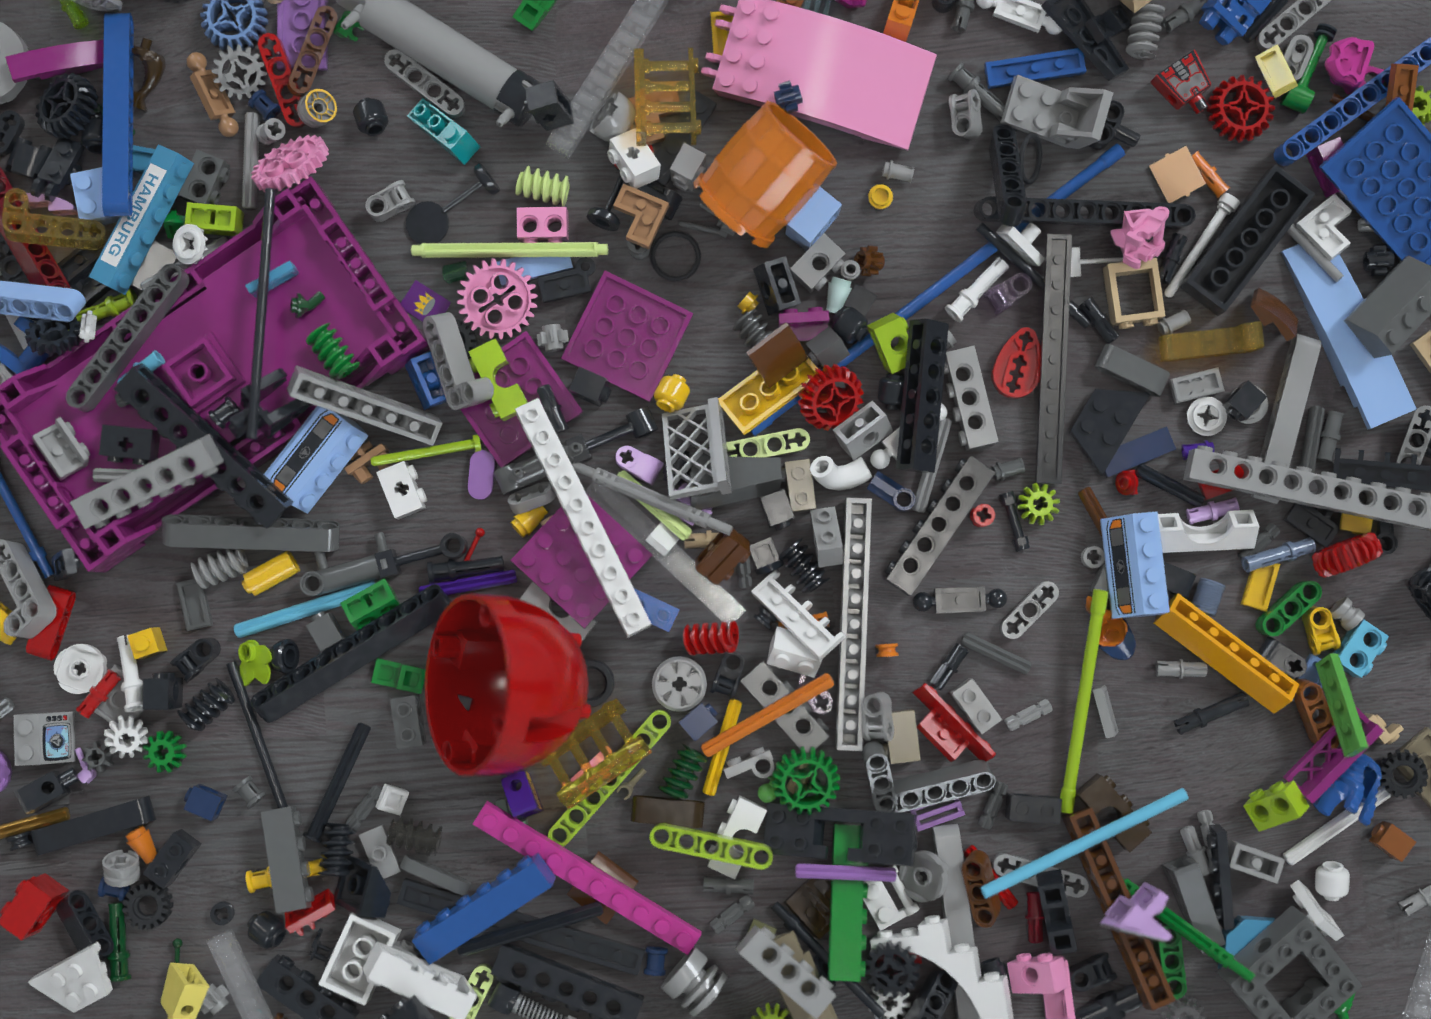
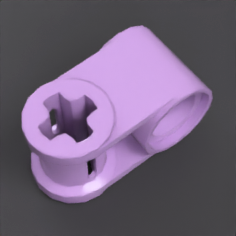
[615,446,664,486]

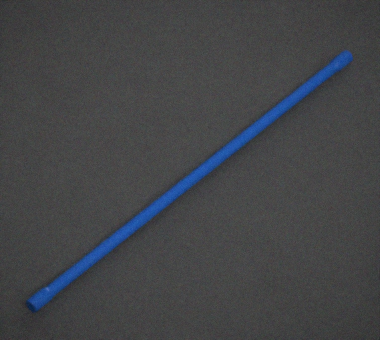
[750,144,1125,436]

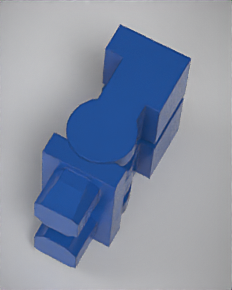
[1199,0,1272,45]

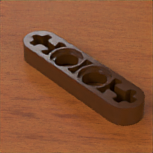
[287,5,337,97]

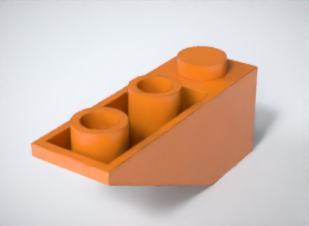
[883,0,919,42]

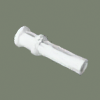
[945,257,1009,323]
[117,635,143,712]

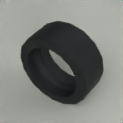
[585,659,615,707]

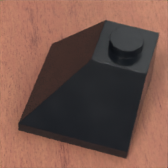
[334,855,391,918]

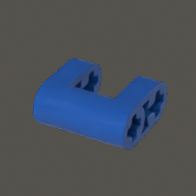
[0,316,48,374]

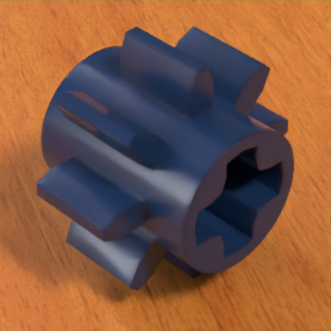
[774,80,803,113]

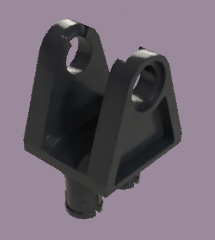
[228,368,310,439]

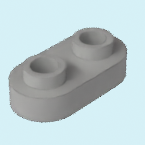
[1283,35,1314,82]

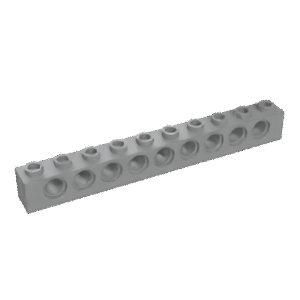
[1183,445,1431,531]
[835,498,872,751]

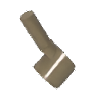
[617,768,647,800]

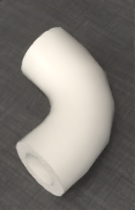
[810,456,873,491]

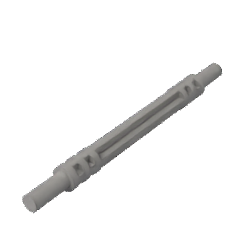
[572,462,733,535]

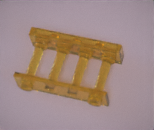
[634,48,701,146]
[540,698,652,809]

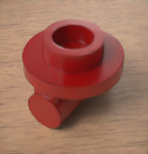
[1115,470,1138,495]

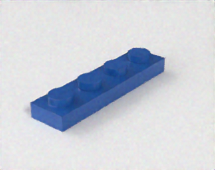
[984,48,1086,89]

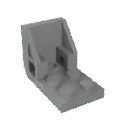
[1001,75,1113,149]

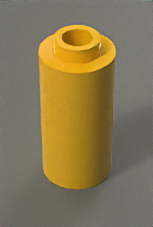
[241,551,300,596]

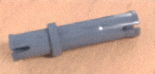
[1241,537,1316,572]

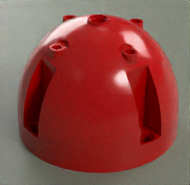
[425,594,591,776]

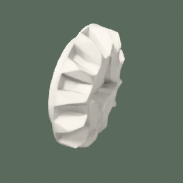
[173,224,208,264]
[1186,397,1227,436]

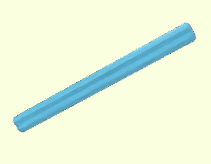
[234,581,375,638]

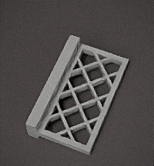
[662,397,732,500]

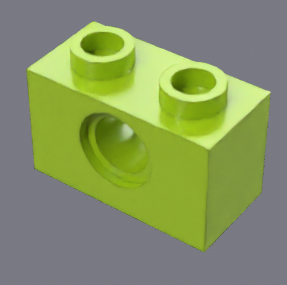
[867,313,909,374]

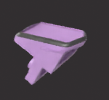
[1100,882,1173,942]

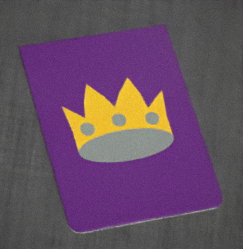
[401,280,451,322]

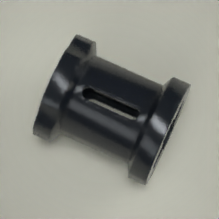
[208,396,241,429]

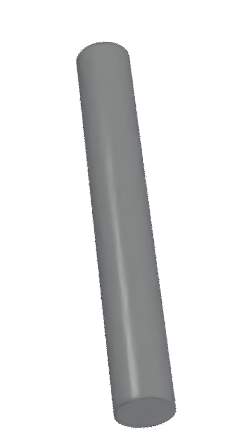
[1287,224,1344,282]

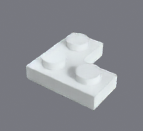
[1296,194,1352,261]
[1290,880,1344,941]

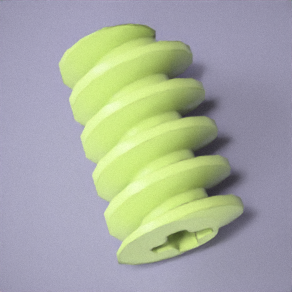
[515,166,570,207]

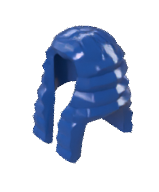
[1313,753,1382,826]

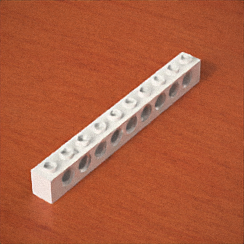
[515,398,651,638]

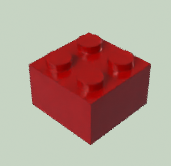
[0,873,70,941]

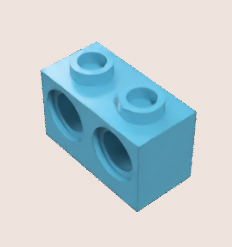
[1333,619,1389,678]

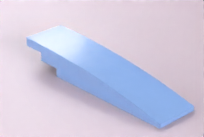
[1281,244,1416,430]

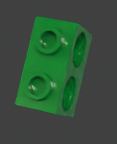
[340,578,400,630]

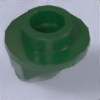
[290,291,325,318]

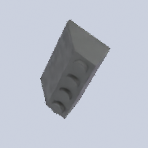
[1344,256,1431,358]

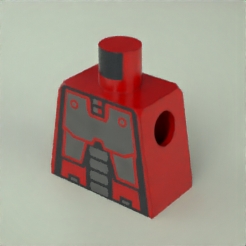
[1150,49,1211,114]

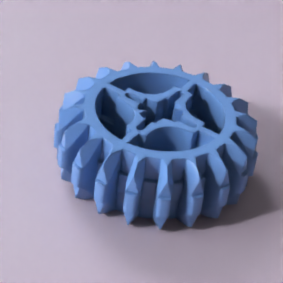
[200,0,268,51]

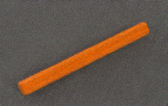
[701,673,834,757]

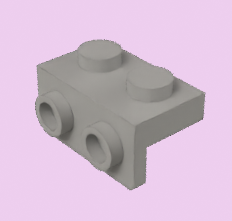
[32,417,90,481]

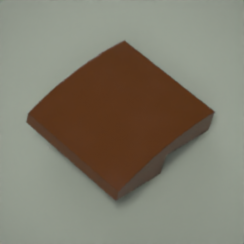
[1251,288,1298,341]
[746,322,808,388]
[566,851,639,925]

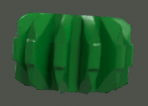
[143,730,187,773]

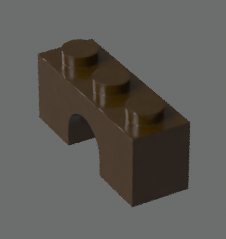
[1076,773,1152,853]

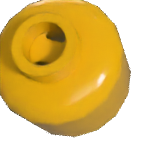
[654,374,690,413]

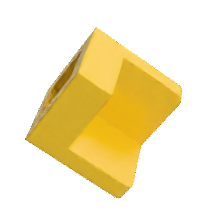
[1339,513,1373,535]

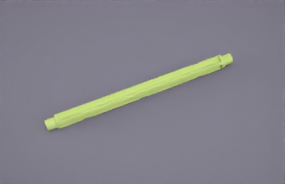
[411,242,608,258]

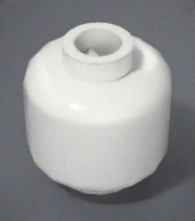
[1315,861,1350,901]

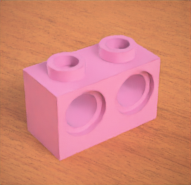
[517,207,569,243]

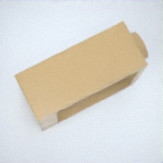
[1103,258,1165,329]

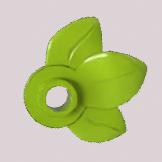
[238,640,272,686]

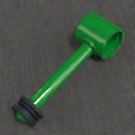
[1280,23,1337,114]

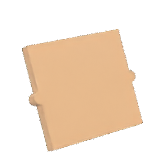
[1149,146,1206,203]

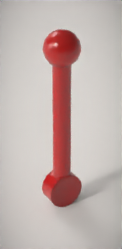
[464,528,485,561]

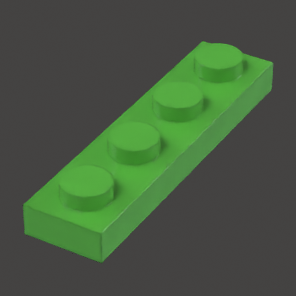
[1315,653,1368,757]

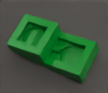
[512,0,557,31]
[371,658,426,694]

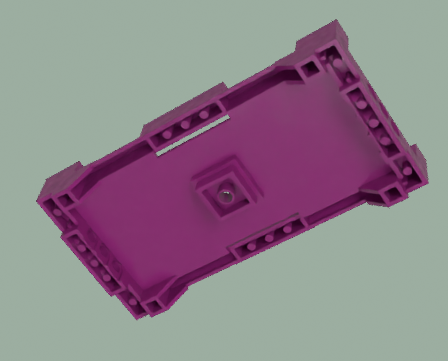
[0,176,430,573]

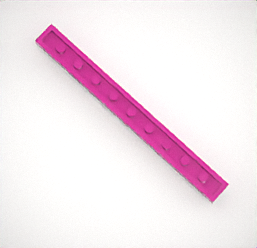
[473,801,702,955]

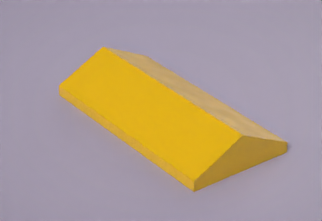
[718,356,818,435]

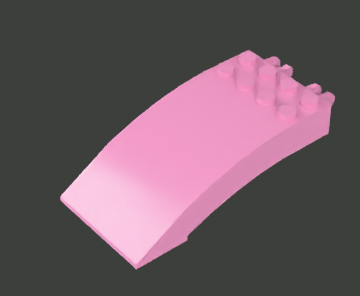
[701,0,937,150]

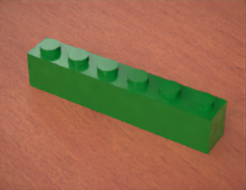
[828,824,869,982]

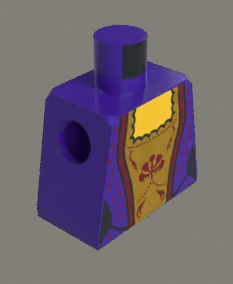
[501,770,544,820]

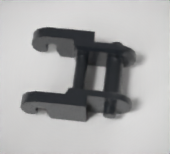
[309,928,340,967]

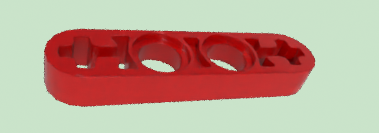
[258,33,305,128]

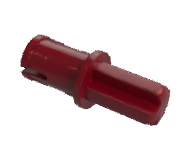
[1025,892,1045,944]

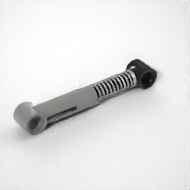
[488,981,577,1019]

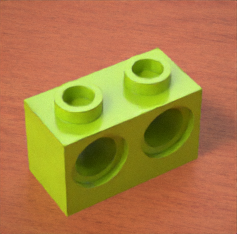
[185,202,244,236]
[1243,780,1310,832]

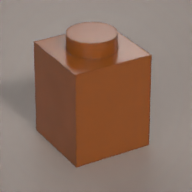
[1369,821,1416,862]

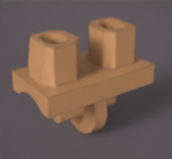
[344,441,393,484]

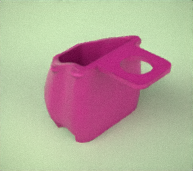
[1325,37,1384,95]

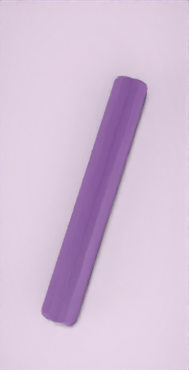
[795,864,897,882]

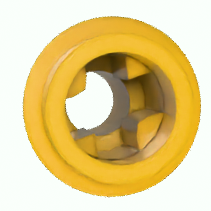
[510,506,548,538]

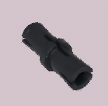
[1159,233,1188,285]

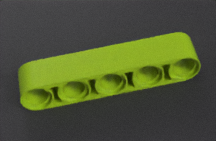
[650,823,773,869]

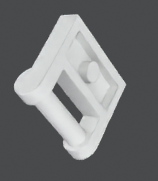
[863,865,920,931]

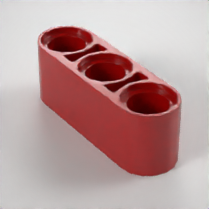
[26,585,76,661]

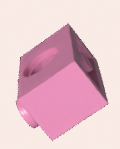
[1007,953,1068,994]

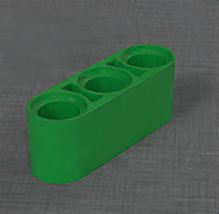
[1255,581,1322,637]
[1153,921,1187,999]

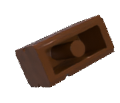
[695,529,750,585]

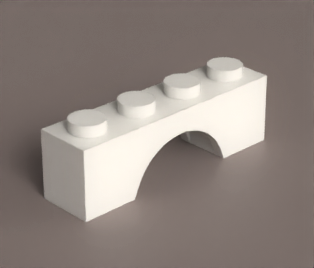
[1158,510,1259,553]

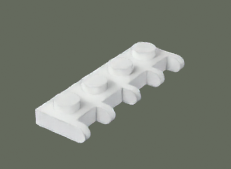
[751,570,845,661]

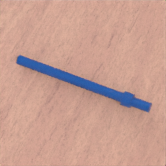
[0,472,54,578]

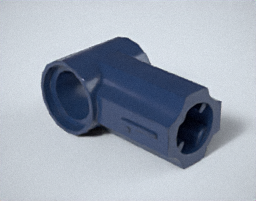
[866,471,915,512]

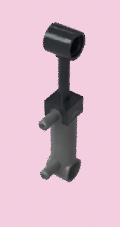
[493,406,658,496]
[300,532,468,596]

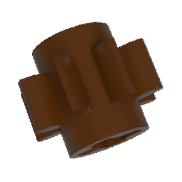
[854,245,885,276]

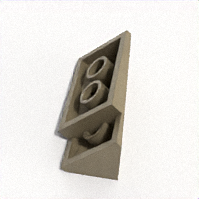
[762,931,838,1019]

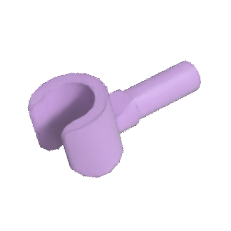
[75,748,97,783]

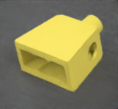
[161,963,209,1019]

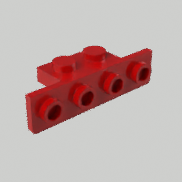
[912,683,996,762]

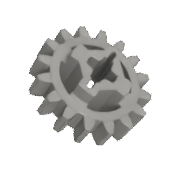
[211,44,267,100]

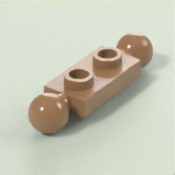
[187,52,239,137]

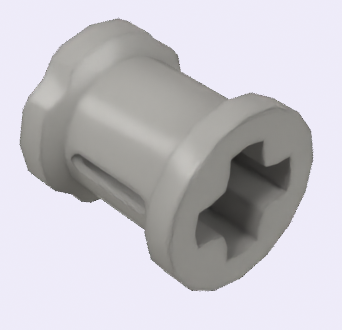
[256,118,285,145]

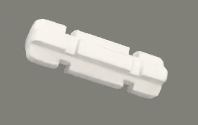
[79,311,97,343]

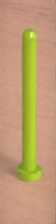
[370,434,481,466]

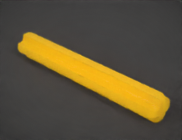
[702,699,742,796]

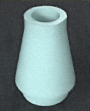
[826,277,852,314]

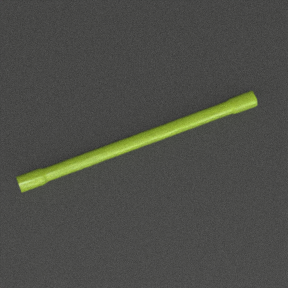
[1060,589,1109,814]

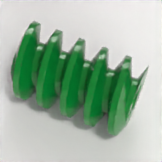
[306,323,360,379]

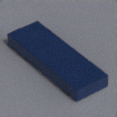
[1104,426,1176,478]

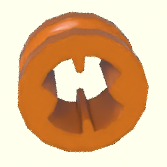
[875,643,899,657]

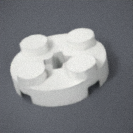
[54,644,107,694]

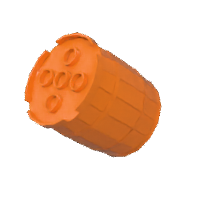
[693,101,837,248]

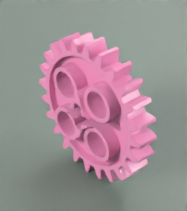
[251,135,329,192]
[456,258,538,339]

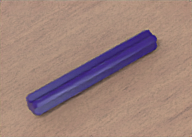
[419,570,517,595]

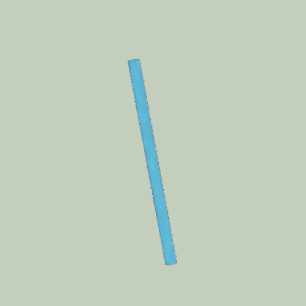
[980,788,1189,899]

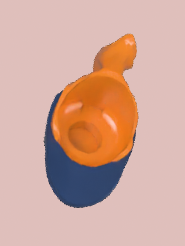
[1085,596,1136,660]

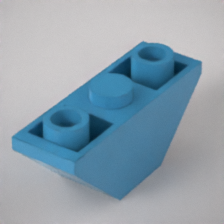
[1218,915,1276,970]

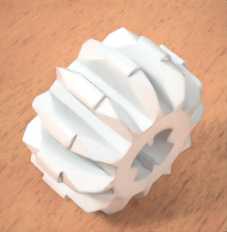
[104,715,148,759]
[869,986,911,1019]

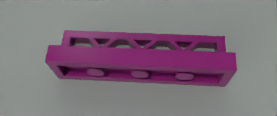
[1283,706,1384,804]

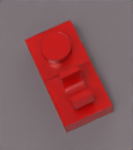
[285,888,335,936]

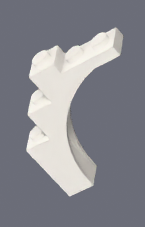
[870,915,1014,1019]

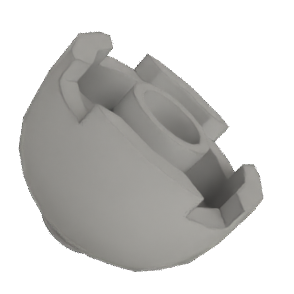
[589,91,636,142]

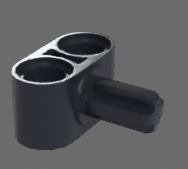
[1089,100,1140,150]

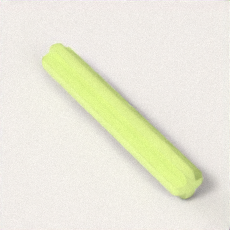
[617,470,692,541]

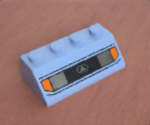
[264,406,369,514]
[1100,512,1170,619]

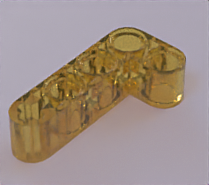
[2,188,106,250]
[1158,322,1265,362]

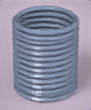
[1191,578,1226,617]

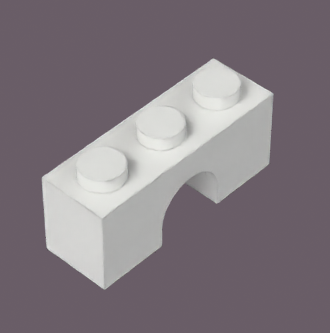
[706,795,767,879]

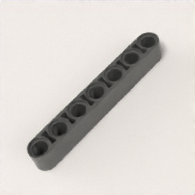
[66,263,189,412]
[162,514,340,552]

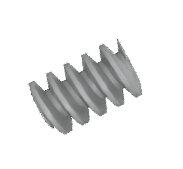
[1126,4,1165,60]
[191,549,249,589]

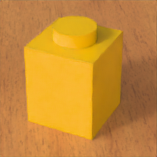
[127,627,168,660]

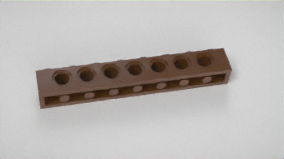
[1062,808,1176,1011]

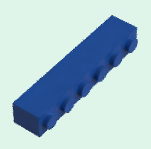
[412,853,556,965]

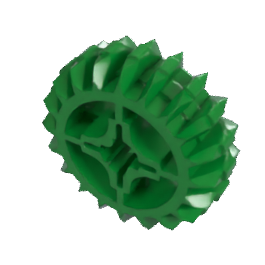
[772,746,840,815]

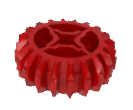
[1207,74,1276,143]
[797,364,864,431]
[1311,532,1383,577]

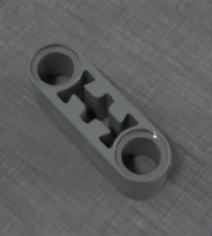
[1094,344,1170,397]

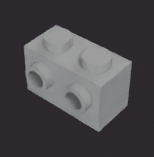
[670,143,707,192]

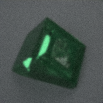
[442,260,469,284]

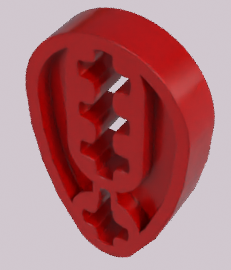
[991,327,1041,399]

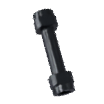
[999,491,1030,552]

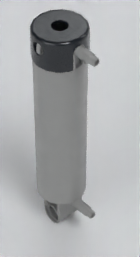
[336,0,541,127]

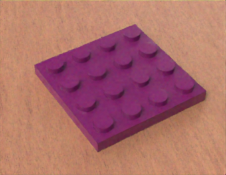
[561,271,694,403]
[460,331,583,468]
[511,494,653,629]

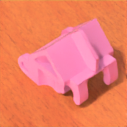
[1110,206,1169,269]

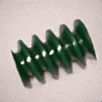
[658,743,708,800]

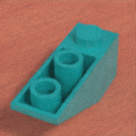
[407,98,481,165]

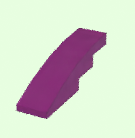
[5,40,104,83]

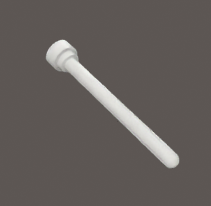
[1164,193,1240,298]

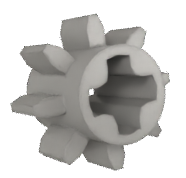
[537,324,569,352]
[200,983,230,1015]

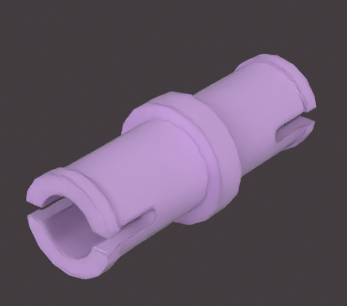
[1186,497,1240,525]

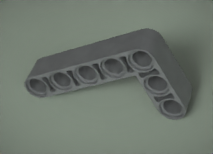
[862,741,995,813]

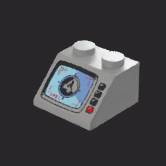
[14,711,76,766]

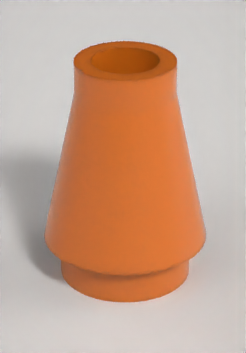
[125,825,158,864]

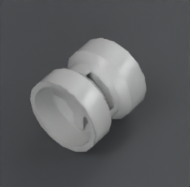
[1329,596,1365,631]

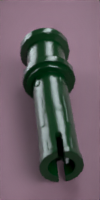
[107,902,131,982]

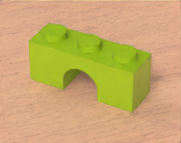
[468,338,528,421]

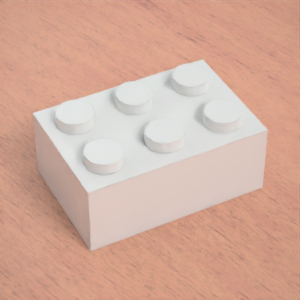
[318,912,402,1006]

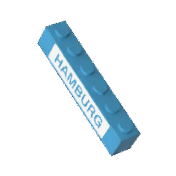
[89,144,194,295]

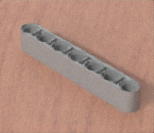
[1251,334,1321,504]

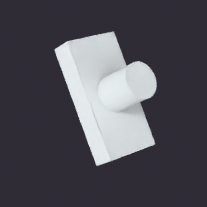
[996,222,1045,266]

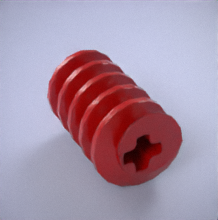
[683,621,739,655]

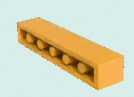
[1154,593,1299,714]

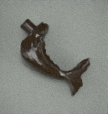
[131,38,166,111]

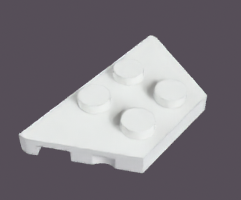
[28,942,113,1013]

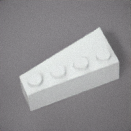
[362,942,477,1019]

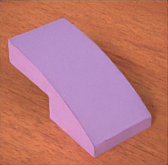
[23,193,78,216]

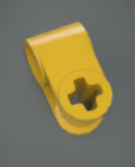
[1302,606,1341,656]

